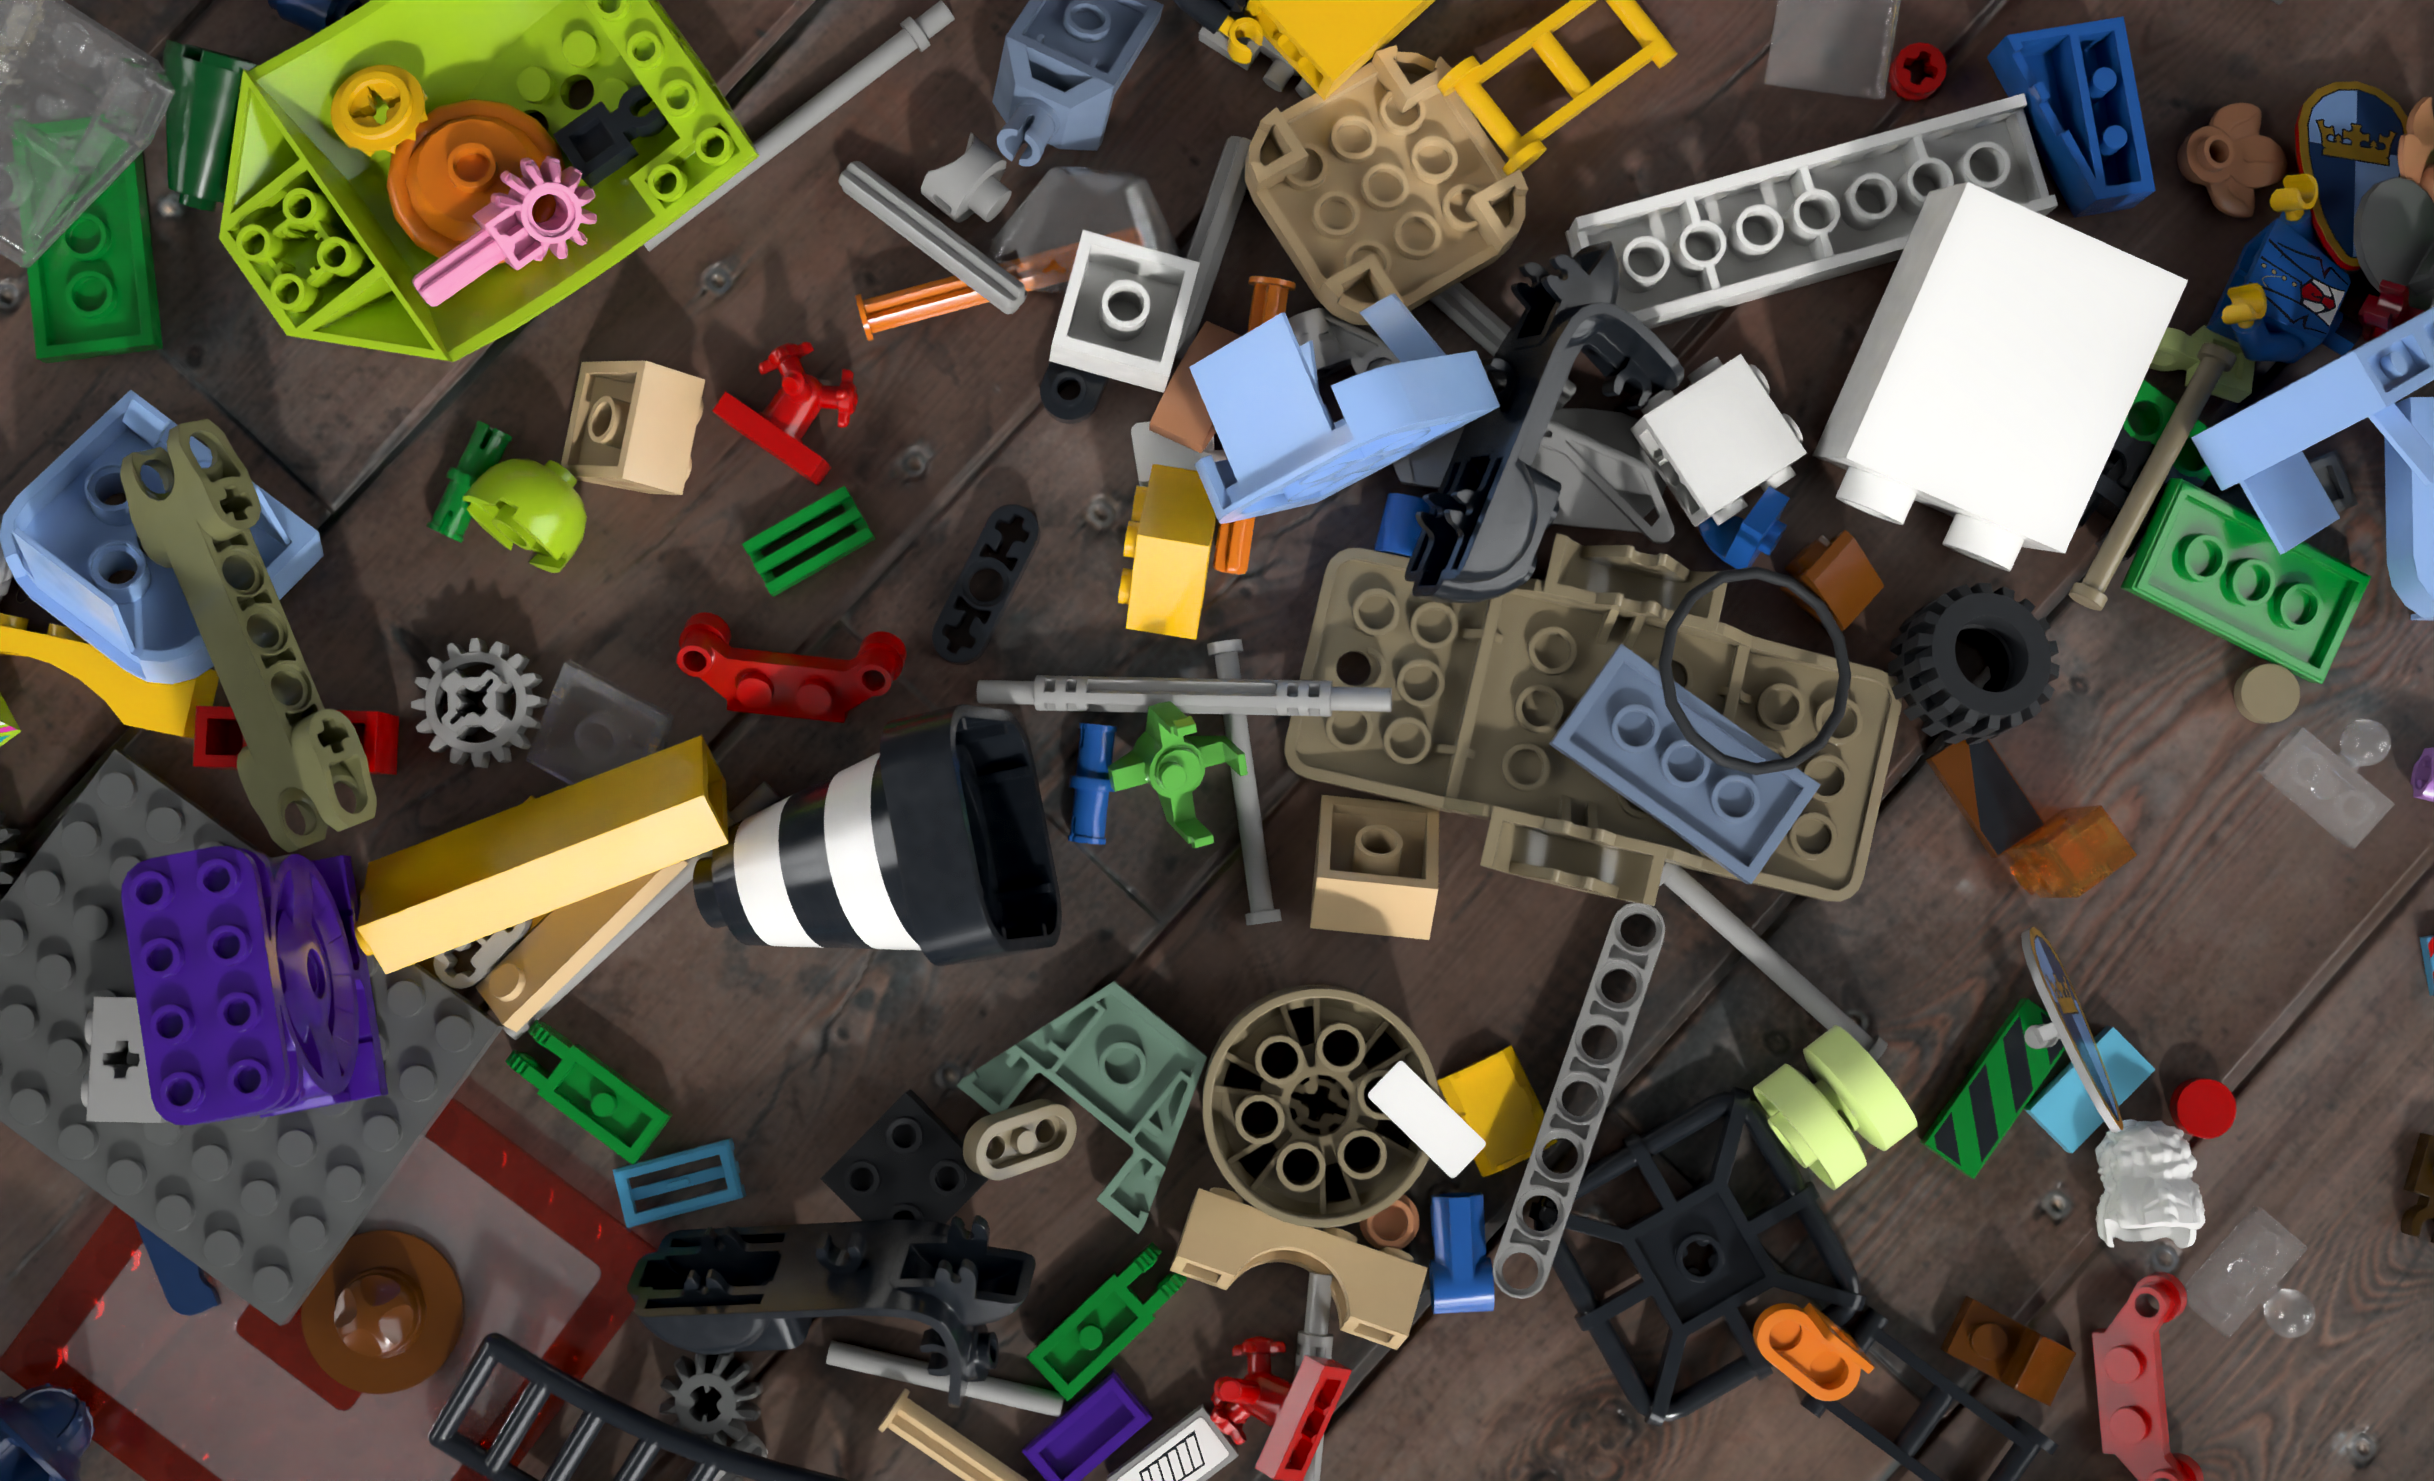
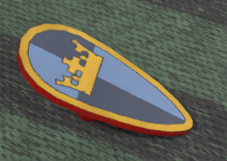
[2295,81,2408,271]

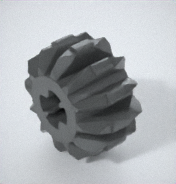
[658,1352,763,1446]

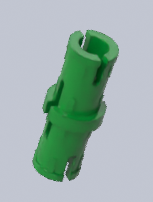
[426,421,513,543]

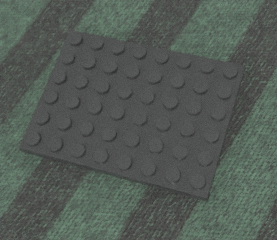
[0,749,504,1326]

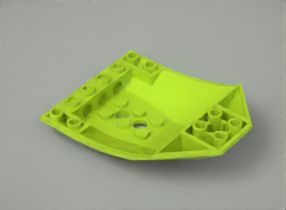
[219,0,760,362]

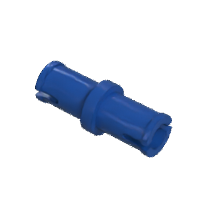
[1068,723,1117,845]

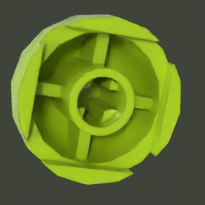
[463,459,587,573]

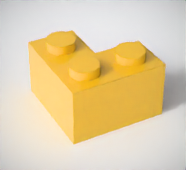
[1118,464,1217,640]

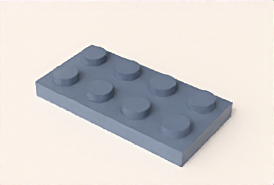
[1549,644,1820,884]

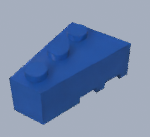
[1987,16,2156,218]

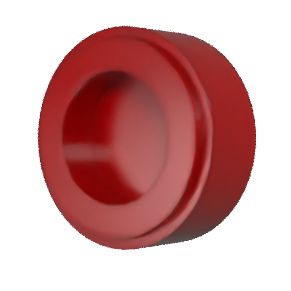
[2170,1078,2237,1139]

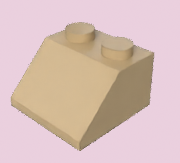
[561,361,705,495]
[1310,795,1439,940]

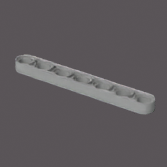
[1492,903,1665,1299]

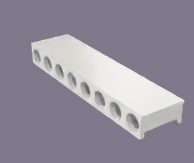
[1565,93,2058,329]

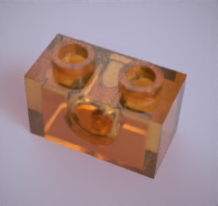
[2007,805,2137,898]

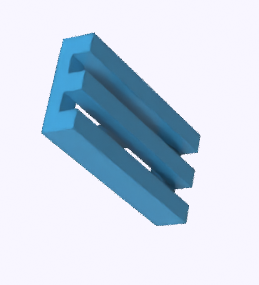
[613,1138,746,1228]

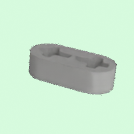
[433,918,533,989]

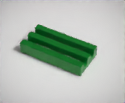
[742,486,876,597]

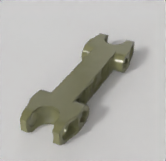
[120,419,377,853]

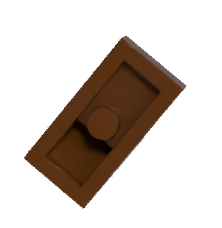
[1940,1296,2076,1406]

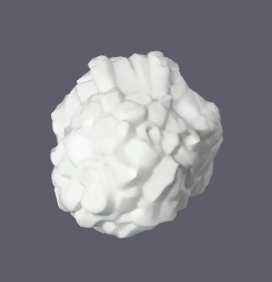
[2095,1119,2205,1249]

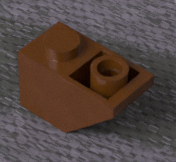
[1779,530,1885,631]

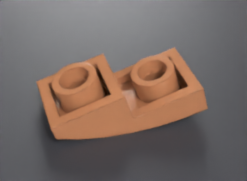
[1149,321,1241,453]

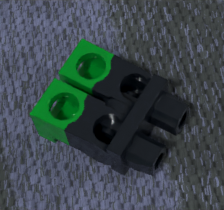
[2076,380,2211,562]

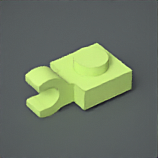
[2149,325,2255,403]

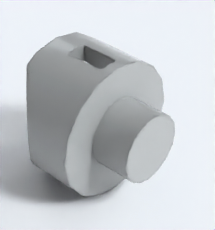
[921,132,1012,223]

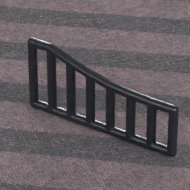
[428,1332,849,1481]

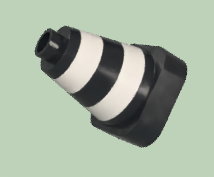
[693,704,1062,966]

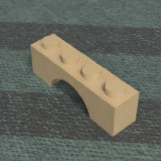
[1170,1187,1428,1350]

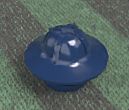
[0,1383,95,1481]

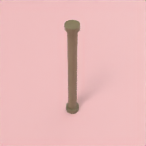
[2068,343,2237,611]

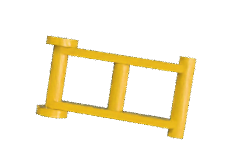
[1437,0,1678,176]

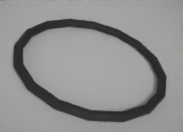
[1658,566,1851,775]

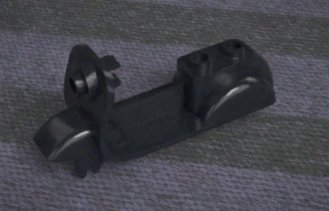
[1404,241,1684,603]
[627,1215,1036,1408]

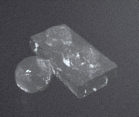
[2256,719,2395,849]
[2184,1207,2315,1338]

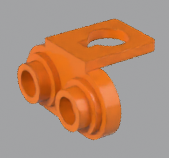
[1753,1303,1875,1401]

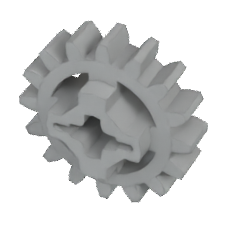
[411,638,547,768]

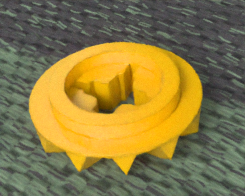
[331,65,428,157]

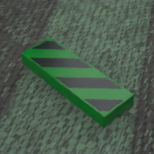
[1920,998,2065,1179]

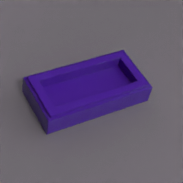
[1022,1369,1153,1481]

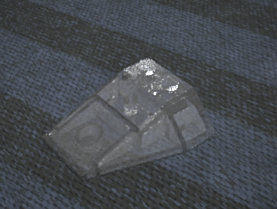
[0,0,175,268]

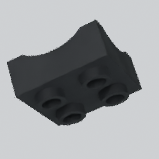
[820,1089,989,1224]

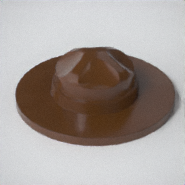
[301,1229,465,1395]

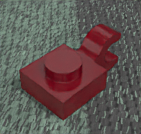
[2358,279,2425,342]

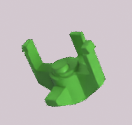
[1108,701,1248,848]

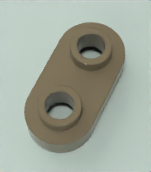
[963,1099,1077,1181]

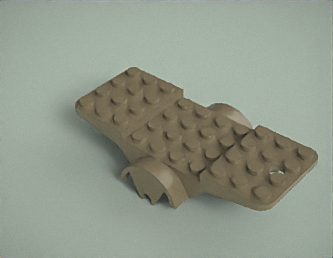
[1284,533,1902,906]

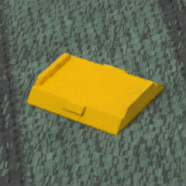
[1437,1045,1558,1177]

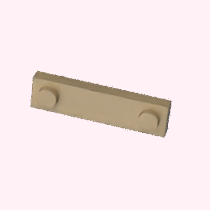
[476,860,688,1033]

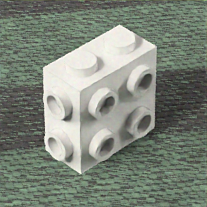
[1630,354,1807,527]

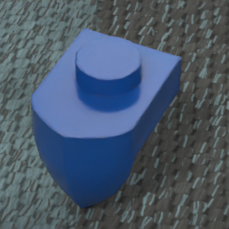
[1698,486,1790,569]

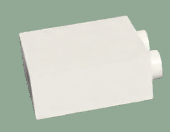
[1813,182,2188,571]

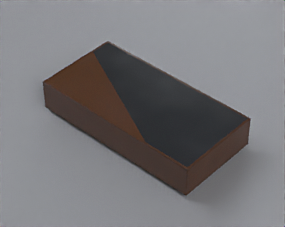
[1925,739,2046,858]

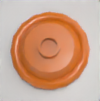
[386,99,566,264]

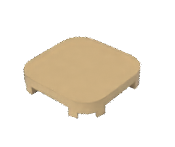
[1245,45,1529,325]

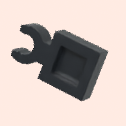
[553,85,668,188]

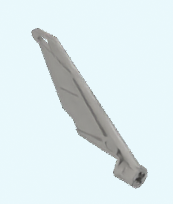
[1288,308,1675,544]

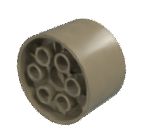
[1203,984,1439,1228]

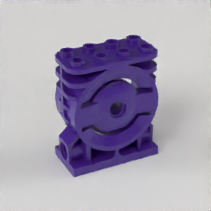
[121,846,388,1125]

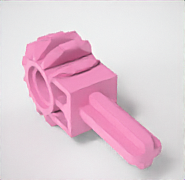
[412,156,597,307]

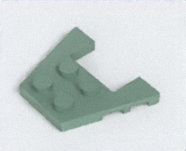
[957,981,1207,1234]

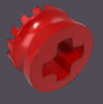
[1887,42,1947,102]

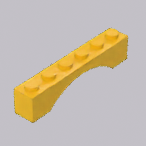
[0,613,219,739]

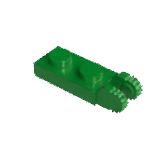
[505,1019,673,1165]
[1027,1242,1187,1401]

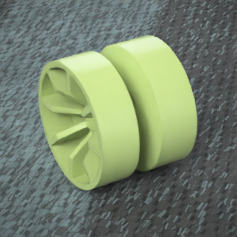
[1753,1025,1917,1190]

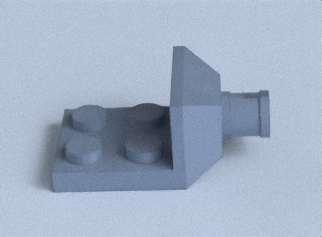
[992,0,1164,166]

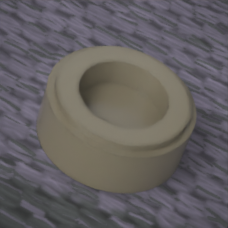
[2234,664,2300,724]

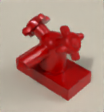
[712,341,858,486]
[1210,1336,1352,1481]

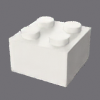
[1049,230,1200,393]

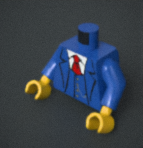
[2206,173,2363,363]

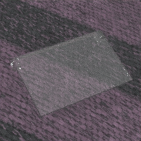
[1764,0,1901,100]

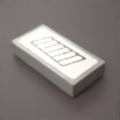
[1106,1403,1239,1481]

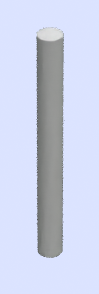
[826,1340,1064,1418]

